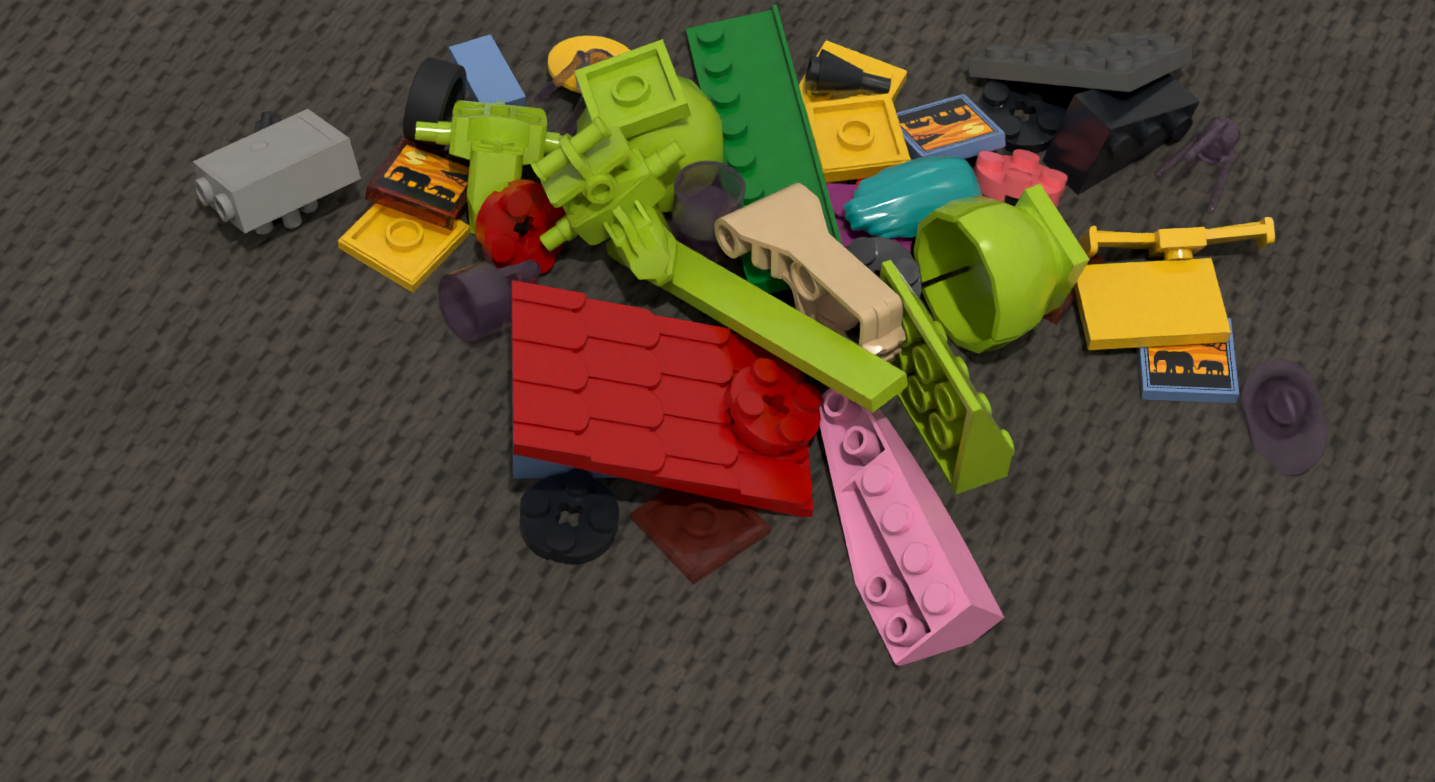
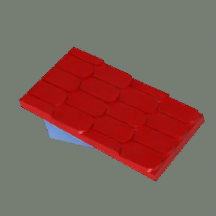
[512,280,813,517]

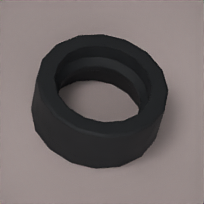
[403,57,467,149]

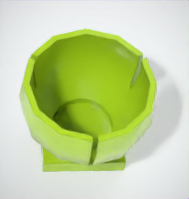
[574,39,724,213]
[913,184,1090,354]

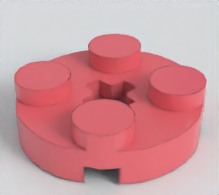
[974,149,1068,207]

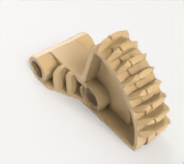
[714,183,906,363]

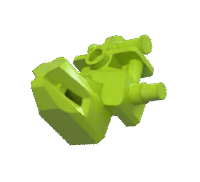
[415,100,572,235]
[531,116,686,287]

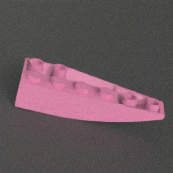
[819,388,1005,666]

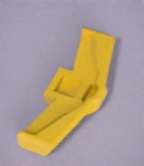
[1079,217,1275,261]

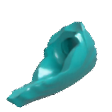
[843,155,982,239]

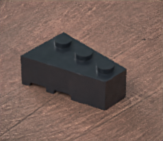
[1042,73,1200,195]

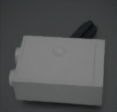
[192,109,361,235]

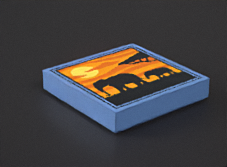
[896,94,1006,159]
[1137,318,1239,403]

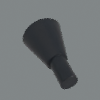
[805,49,891,95]

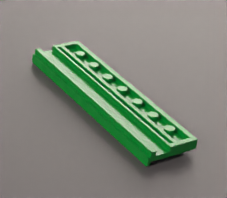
[686,4,843,294]

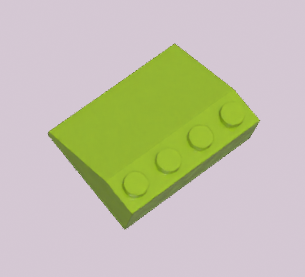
[879,260,1014,495]

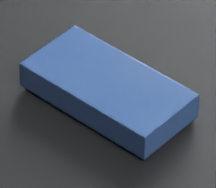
[449,34,526,106]

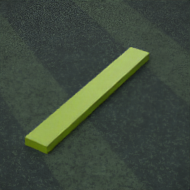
[606,240,908,413]

